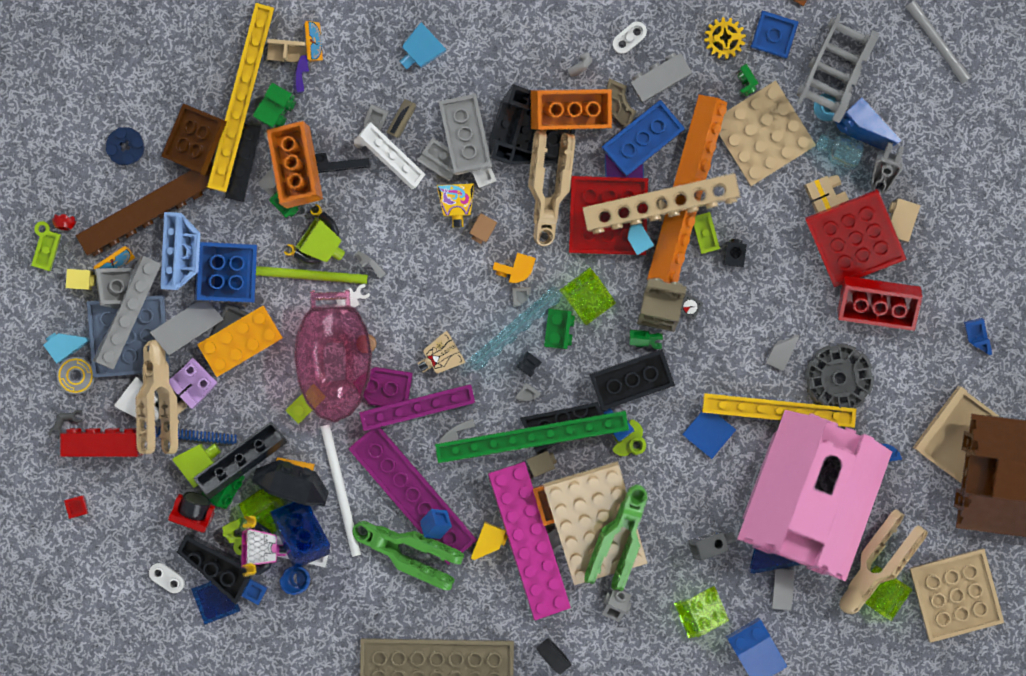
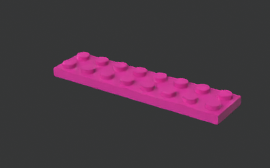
[487,461,571,620]

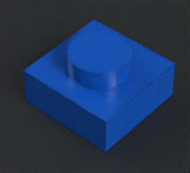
[242,579,268,605]

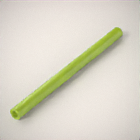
[256,266,368,284]

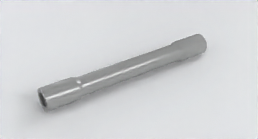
[905,0,971,84]

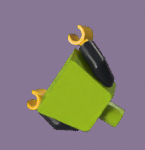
[284,204,345,264]

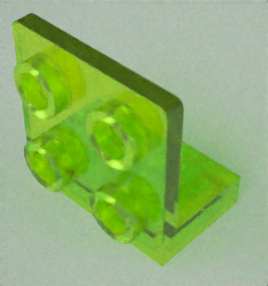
[560,268,616,325]
[865,565,913,621]
[674,586,729,638]

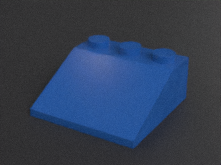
[194,242,257,303]

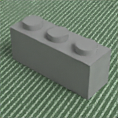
[630,52,692,103]

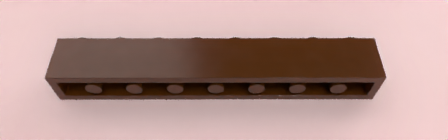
[76,161,213,257]

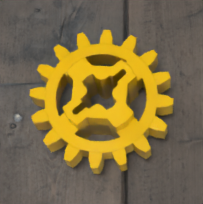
[704,17,746,60]

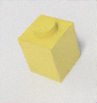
[66,269,96,290]

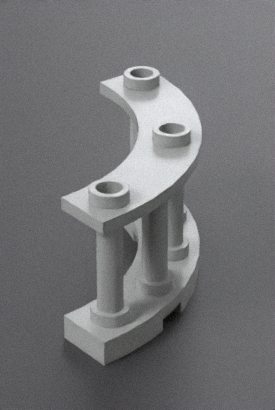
[796,13,879,123]

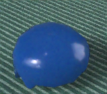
[279,565,311,595]

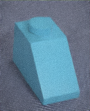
[43,333,90,363]

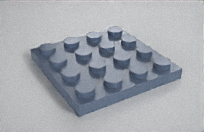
[87,295,171,378]

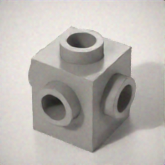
[602,589,632,622]

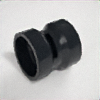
[516,351,542,377]

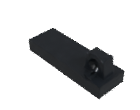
[315,153,371,173]

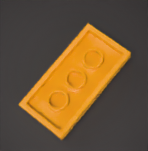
[197,305,283,377]

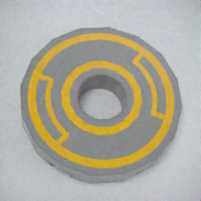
[57,356,95,395]

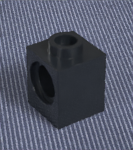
[723,239,747,267]

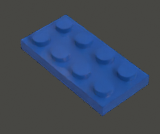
[601,100,685,177]

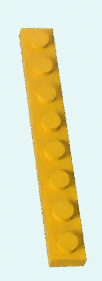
[702,393,857,428]

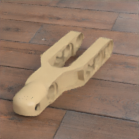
[528,130,575,246]
[136,339,178,454]
[839,509,928,614]

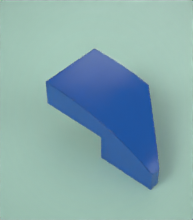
[964,318,992,355]

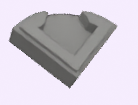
[512,287,531,307]
[515,383,541,402]

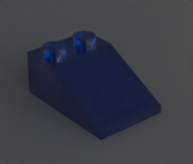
[270,502,330,569]

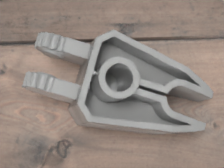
[871,142,904,194]

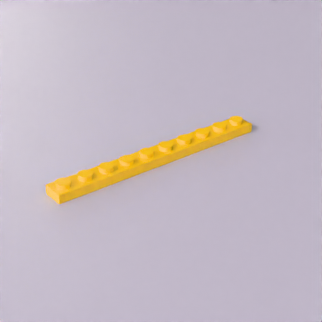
[207,3,274,193]

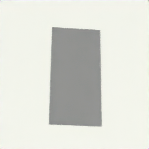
[150,300,224,355]

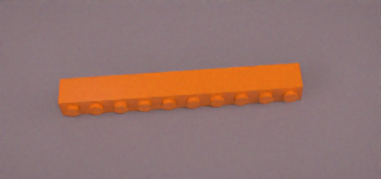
[647,94,728,283]

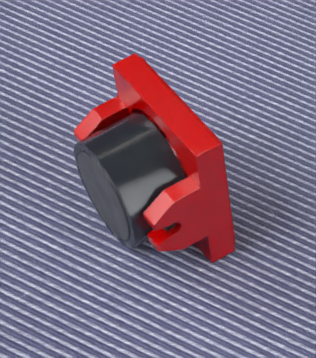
[168,492,215,533]

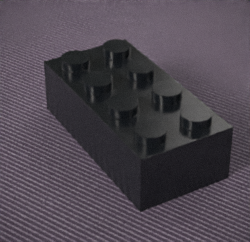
[589,349,675,411]

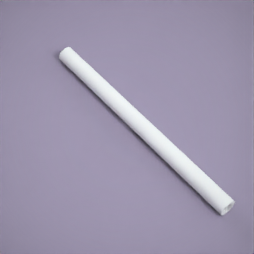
[320,424,361,557]

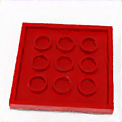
[569,176,649,255]
[805,189,907,288]

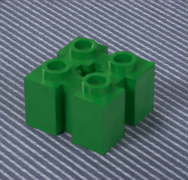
[253,83,296,128]

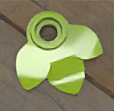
[613,419,646,456]

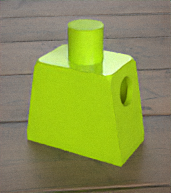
[172,443,221,488]

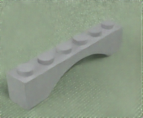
[93,256,161,370]

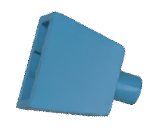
[399,22,447,69]

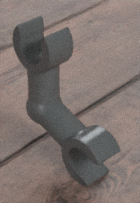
[49,410,83,439]

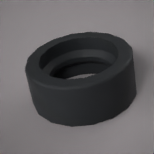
[536,638,572,675]

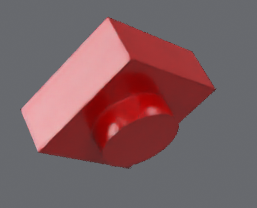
[64,495,89,519]

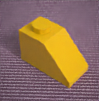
[471,522,508,560]

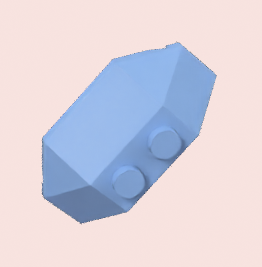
[161,212,200,290]

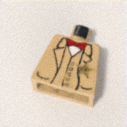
[417,331,466,374]

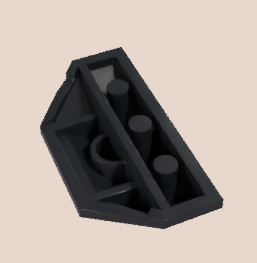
[252,460,329,506]

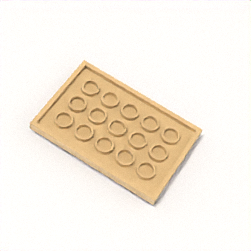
[543,462,647,585]

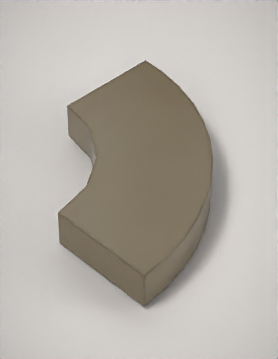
[606,78,637,128]

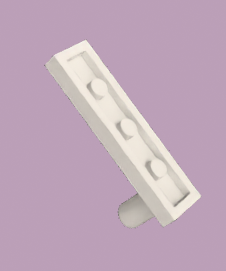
[354,122,426,189]

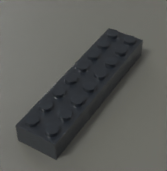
[193,421,287,500]

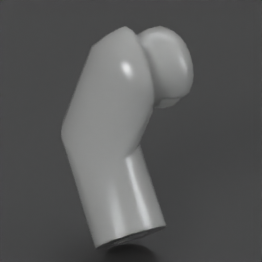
[568,52,593,77]

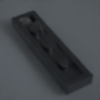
[225,124,261,202]

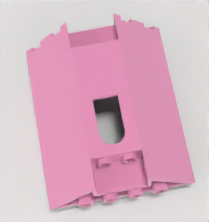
[737,410,892,581]

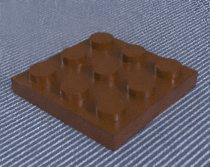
[161,104,227,175]

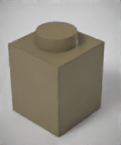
[526,450,557,477]

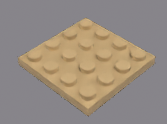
[719,81,816,186]
[909,548,1004,643]

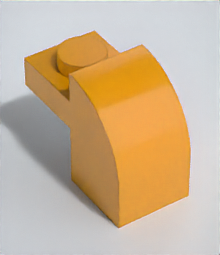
[492,253,536,283]

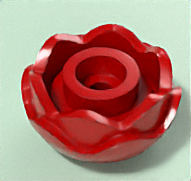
[52,214,77,230]

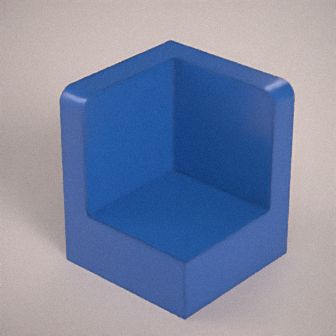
[420,509,452,539]

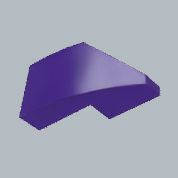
[293,55,309,95]

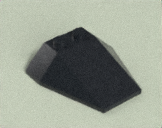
[489,84,576,164]

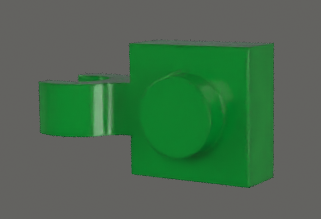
[629,330,663,349]

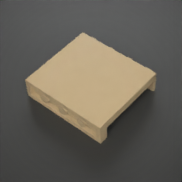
[912,386,999,484]

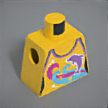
[437,184,474,228]

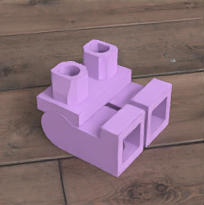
[169,358,218,409]

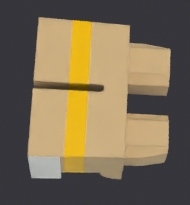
[804,175,849,213]

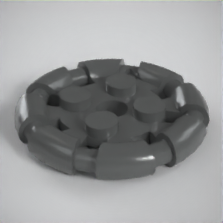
[805,343,874,412]

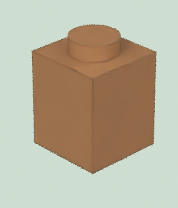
[470,213,497,244]

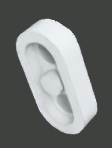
[613,22,647,54]
[149,563,185,593]

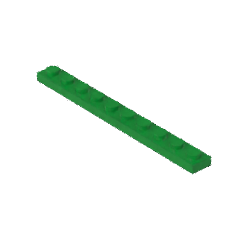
[435,411,629,463]

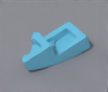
[627,224,654,255]

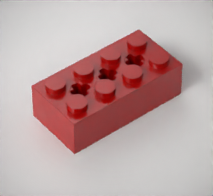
[837,276,923,331]
[60,428,144,457]

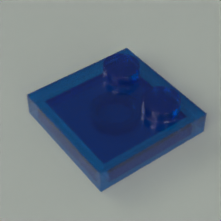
[191,582,241,624]

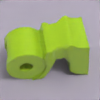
[222,517,242,556]

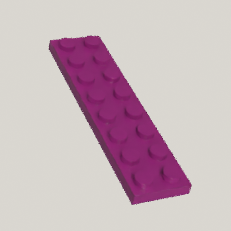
[349,427,477,565]

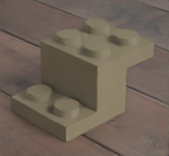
[637,278,687,332]

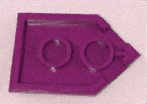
[353,367,413,406]

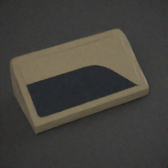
[387,99,417,139]

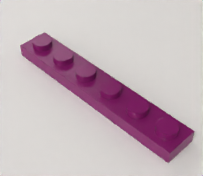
[359,384,475,431]

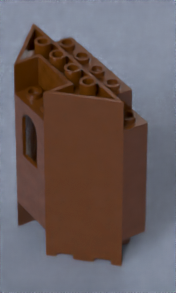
[953,414,1026,537]

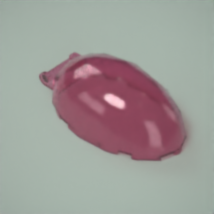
[294,290,372,423]

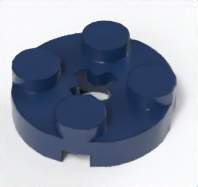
[106,127,145,166]

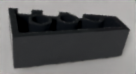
[520,402,603,454]
[177,533,253,605]

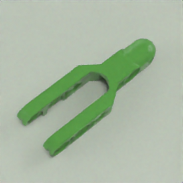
[584,485,648,591]
[352,521,464,590]

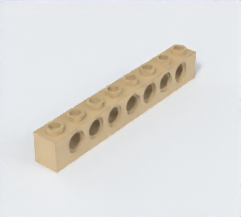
[583,173,741,234]

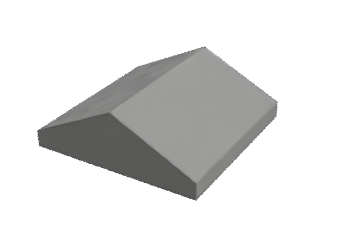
[95,268,133,309]

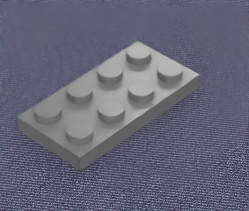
[439,94,492,175]

